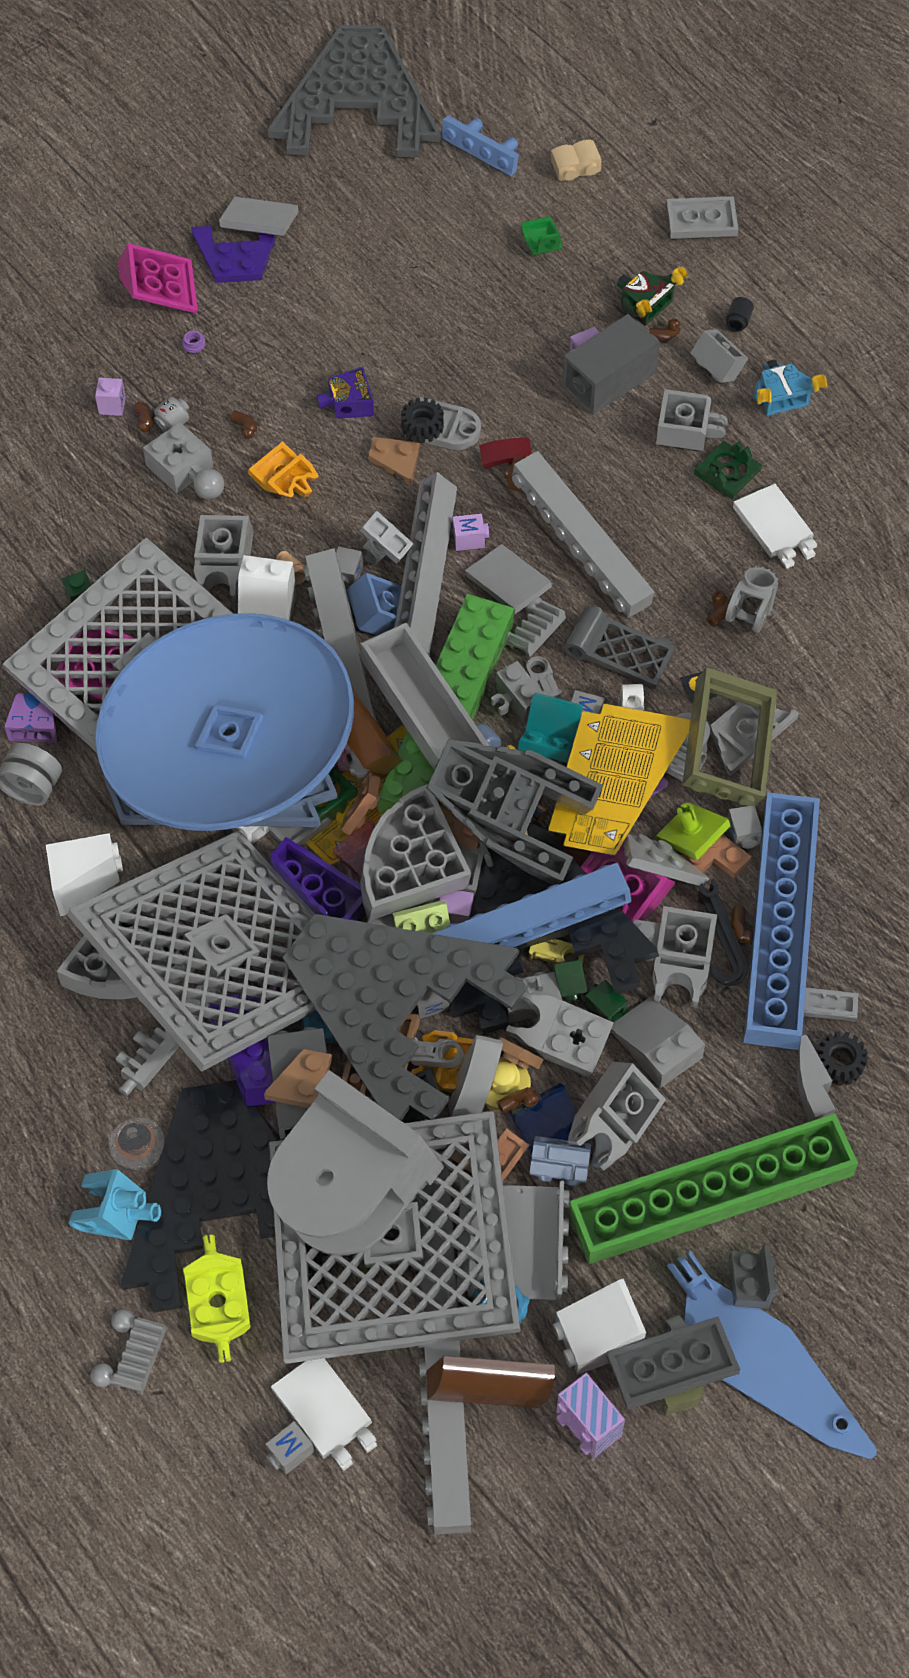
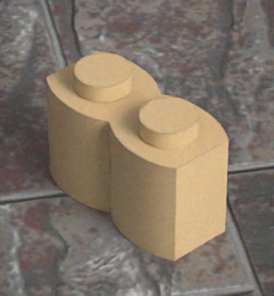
[551,140,602,181]

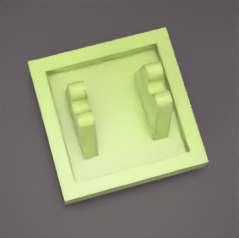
[392,900,451,933]

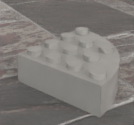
[360,784,472,921]
[56,910,196,1000]

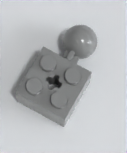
[143,422,224,500]

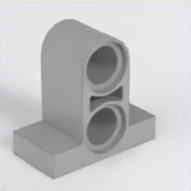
[359,511,414,564]

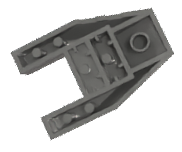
[426,739,603,885]

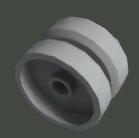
[0,743,62,806]

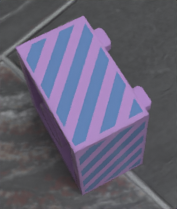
[556,1373,625,1458]

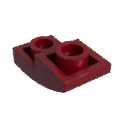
[479,438,532,470]

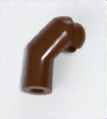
[649,319,681,341]
[133,401,155,432]
[231,410,258,438]
[706,590,729,627]
[731,905,753,944]
[497,1087,539,1114]

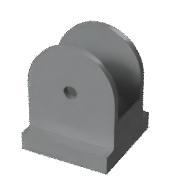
[267,1070,444,1255]

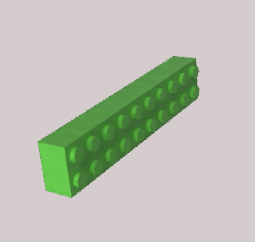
[378,594,514,814]
[569,1114,858,1265]

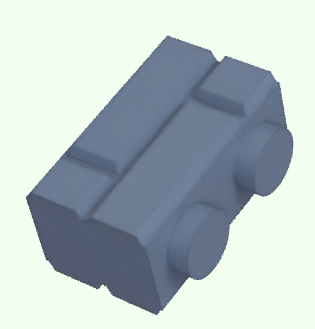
[530,1136,591,1186]

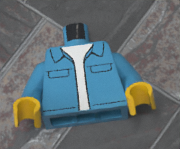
[753,360,827,415]

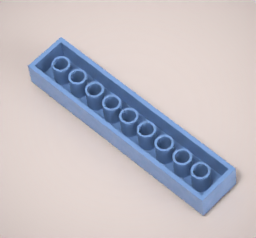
[743,792,820,1050]

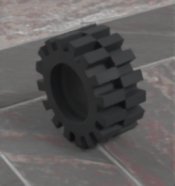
[401,398,444,443]
[817,1031,868,1086]

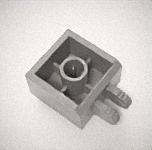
[656,389,728,451]

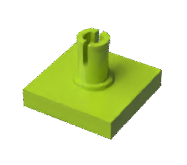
[656,802,730,860]

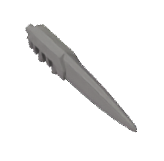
[116,973,230,1096]

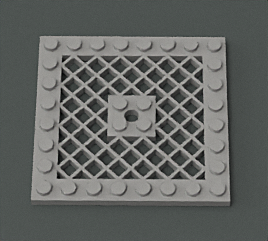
[3,537,233,752]
[67,831,316,1072]
[269,1111,521,1364]

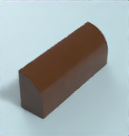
[347,685,403,777]
[426,1356,555,1408]

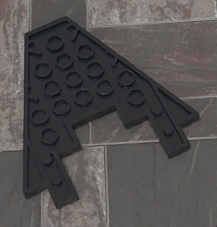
[451,821,659,1034]
[121,1080,328,1313]

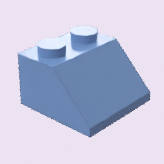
[347,573,401,635]

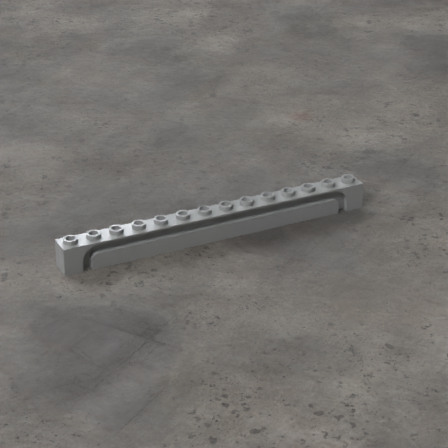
[412,1149,471,1535]

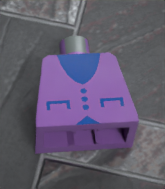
[5,693,57,743]

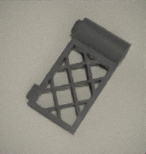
[564,606,675,689]

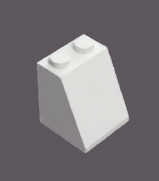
[238,555,297,621]
[46,833,123,916]
[553,1279,646,1375]

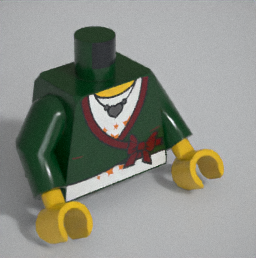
[617,267,688,326]

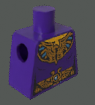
[316,367,374,419]

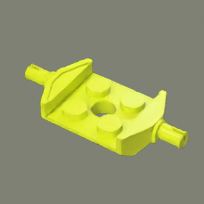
[183,1235,251,1363]

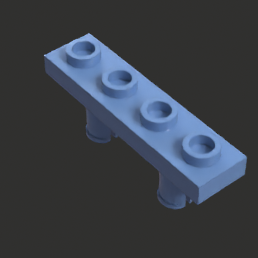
[441,116,519,176]

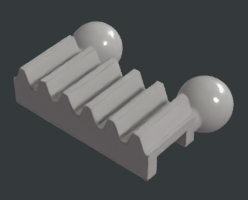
[505,597,566,658]
[90,1309,167,1395]

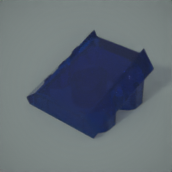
[510,1083,578,1156]

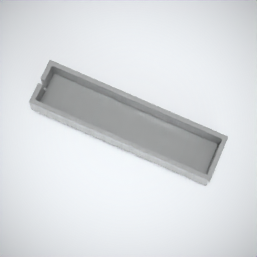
[361,623,489,770]

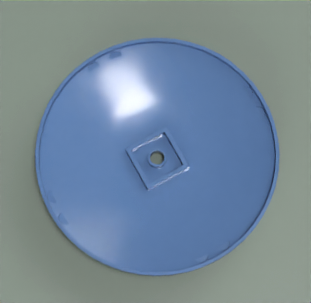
[96,613,354,831]

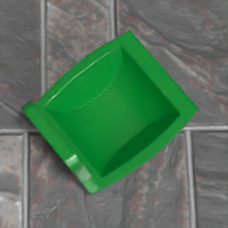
[521,216,562,255]

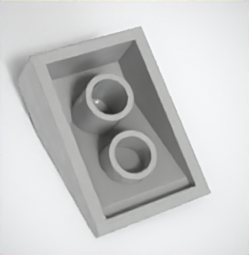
[610,997,705,1088]

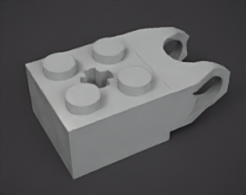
[193,515,254,601]
[652,906,717,1008]
[505,992,614,1078]
[568,1062,666,1171]

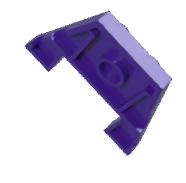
[191,226,276,283]

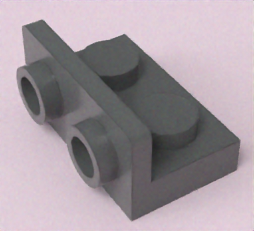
[729,1245,778,1309]

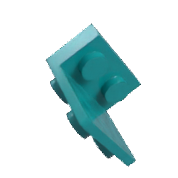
[518,693,583,762]

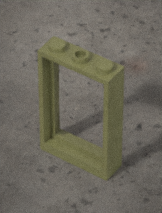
[682,667,777,807]

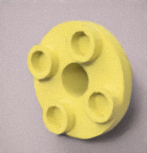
[485,1057,531,1111]

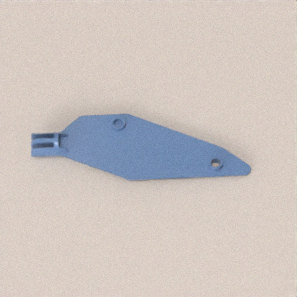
[667,1250,877,1459]

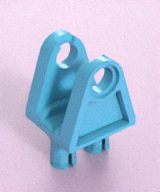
[69,1170,161,1240]

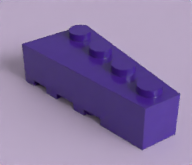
[270,837,366,921]
[208,994,274,1106]

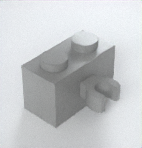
[690,329,748,383]
[491,661,544,725]
[505,972,562,1023]

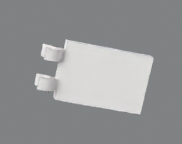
[733,484,817,569]
[271,1358,377,1471]

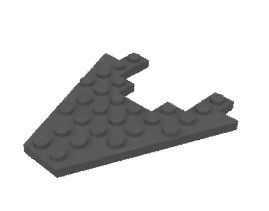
[268,25,441,157]
[283,914,527,1121]

